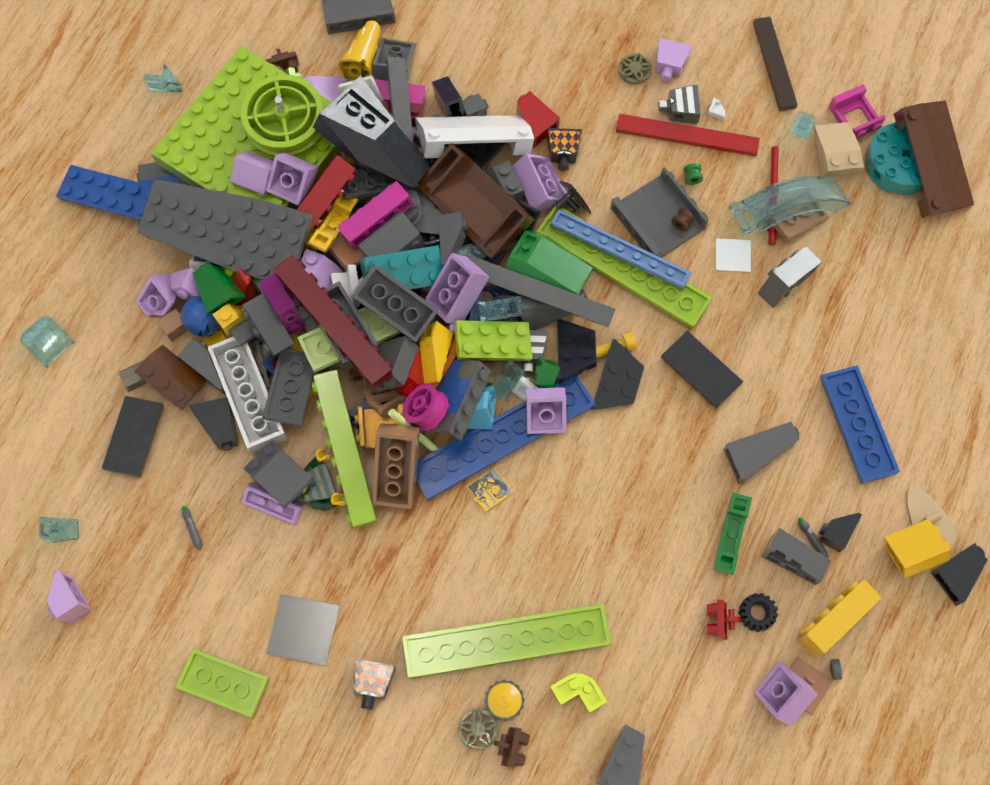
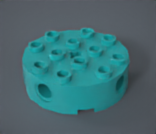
[865,122,923,195]

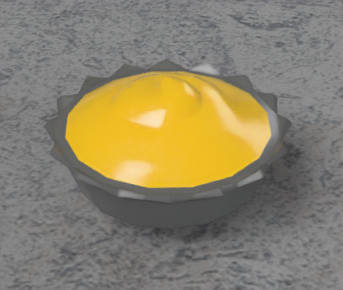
[484,679,525,722]

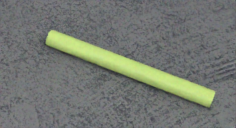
[388,409,439,453]

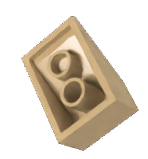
[814,122,864,178]

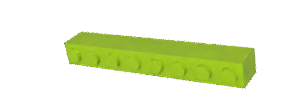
[311,370,377,528]

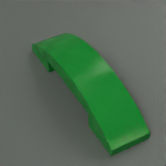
[714,493,752,575]

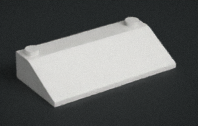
[415,115,534,158]

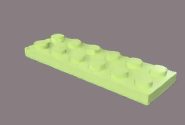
[297,307,401,373]

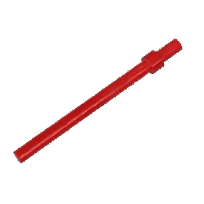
[767,146,779,245]

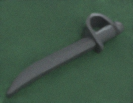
[251,337,270,389]

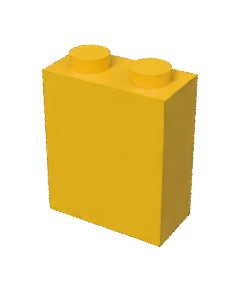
[884,519,951,579]

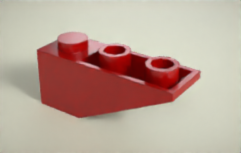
[233,268,259,306]

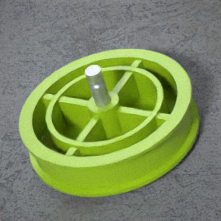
[240,74,324,156]

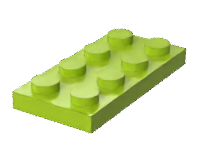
[454,320,533,361]
[175,648,269,718]

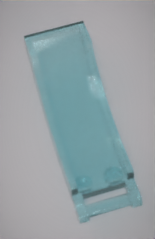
[729,176,851,235]

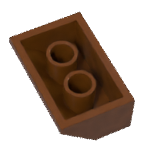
[134,344,207,410]

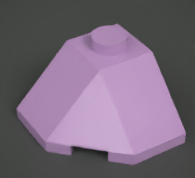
[170,268,200,299]
[136,274,177,316]

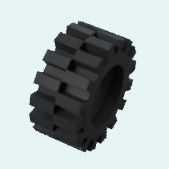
[738,593,778,632]

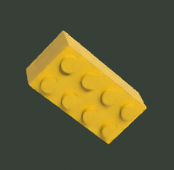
[797,579,882,658]

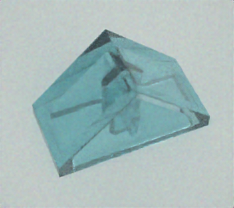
[38,517,79,543]

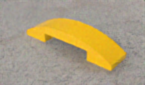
[308,194,358,252]

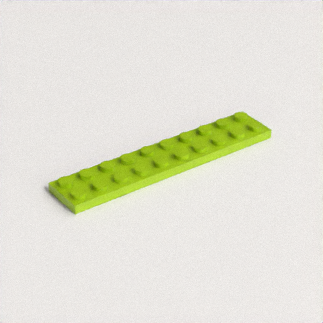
[536,205,713,329]
[403,604,611,679]

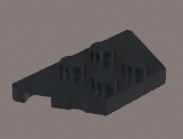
[457,142,507,171]
[557,319,597,383]
[592,339,644,410]

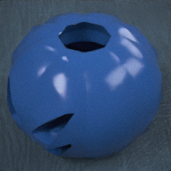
[180,296,219,337]

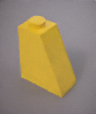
[212,303,245,339]

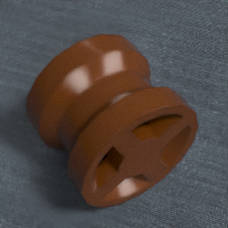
[671,208,695,231]

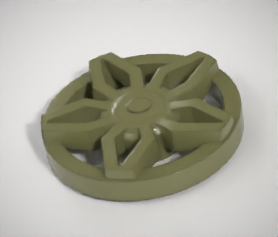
[619,53,652,84]
[458,709,498,750]

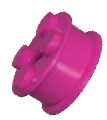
[402,384,449,431]

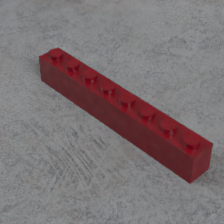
[273,255,393,390]

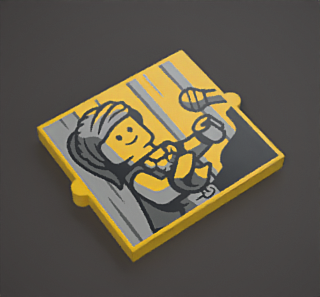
[467,467,513,513]

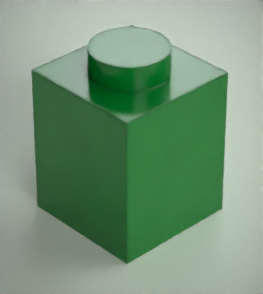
[531,357,560,388]

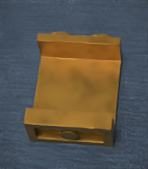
[355,404,404,449]

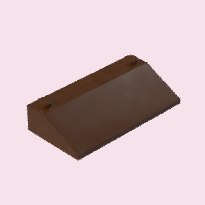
[894,100,974,218]
[417,143,535,259]

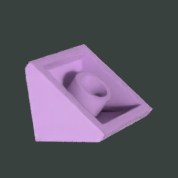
[230,150,273,197]

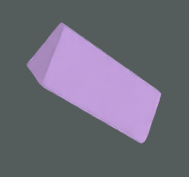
[241,482,304,525]

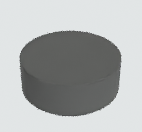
[830,659,842,680]

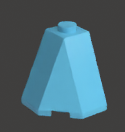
[467,386,497,429]

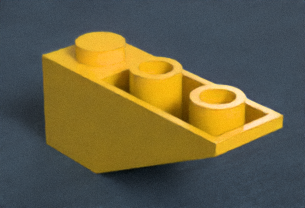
[419,321,453,385]

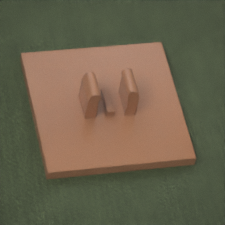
[790,657,833,715]

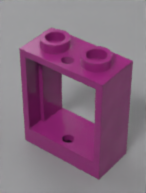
[258,273,306,335]

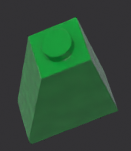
[193,263,245,314]

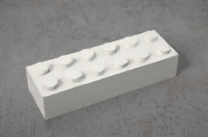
[208,337,288,454]

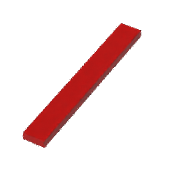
[616,114,760,156]

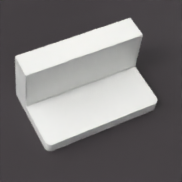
[331,265,360,307]

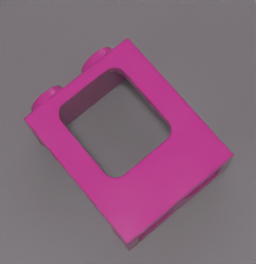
[829,84,886,139]

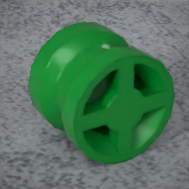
[683,163,703,185]

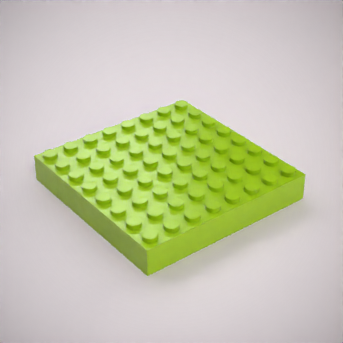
[150,46,342,209]

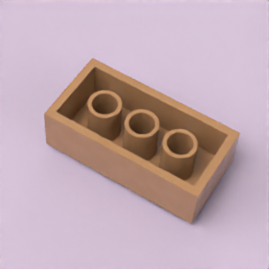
[372,423,420,509]

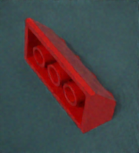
[295,155,356,230]

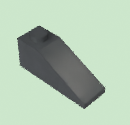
[438,212,468,267]
[178,339,226,395]

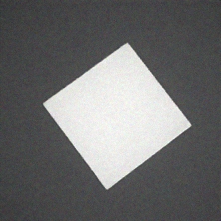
[716,238,751,272]

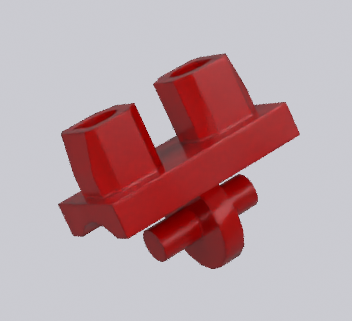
[707,600,741,640]

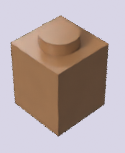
[156,309,188,342]

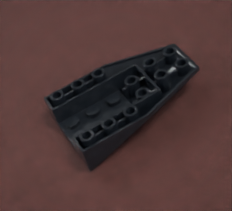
[312,75,431,189]

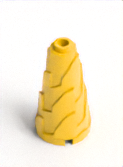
[338,20,381,82]

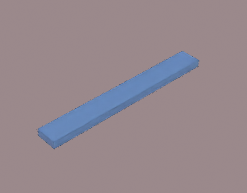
[550,209,692,290]

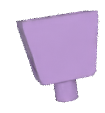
[655,38,692,82]

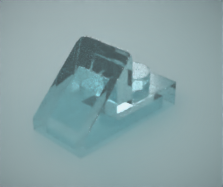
[143,64,183,93]
[791,110,816,139]
[492,360,525,401]

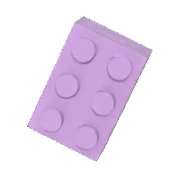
[425,253,489,324]

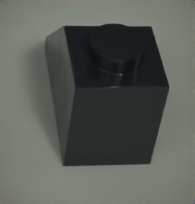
[818,513,862,553]

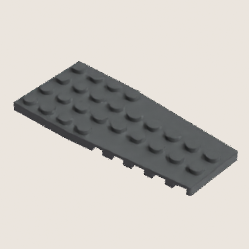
[137,179,313,287]

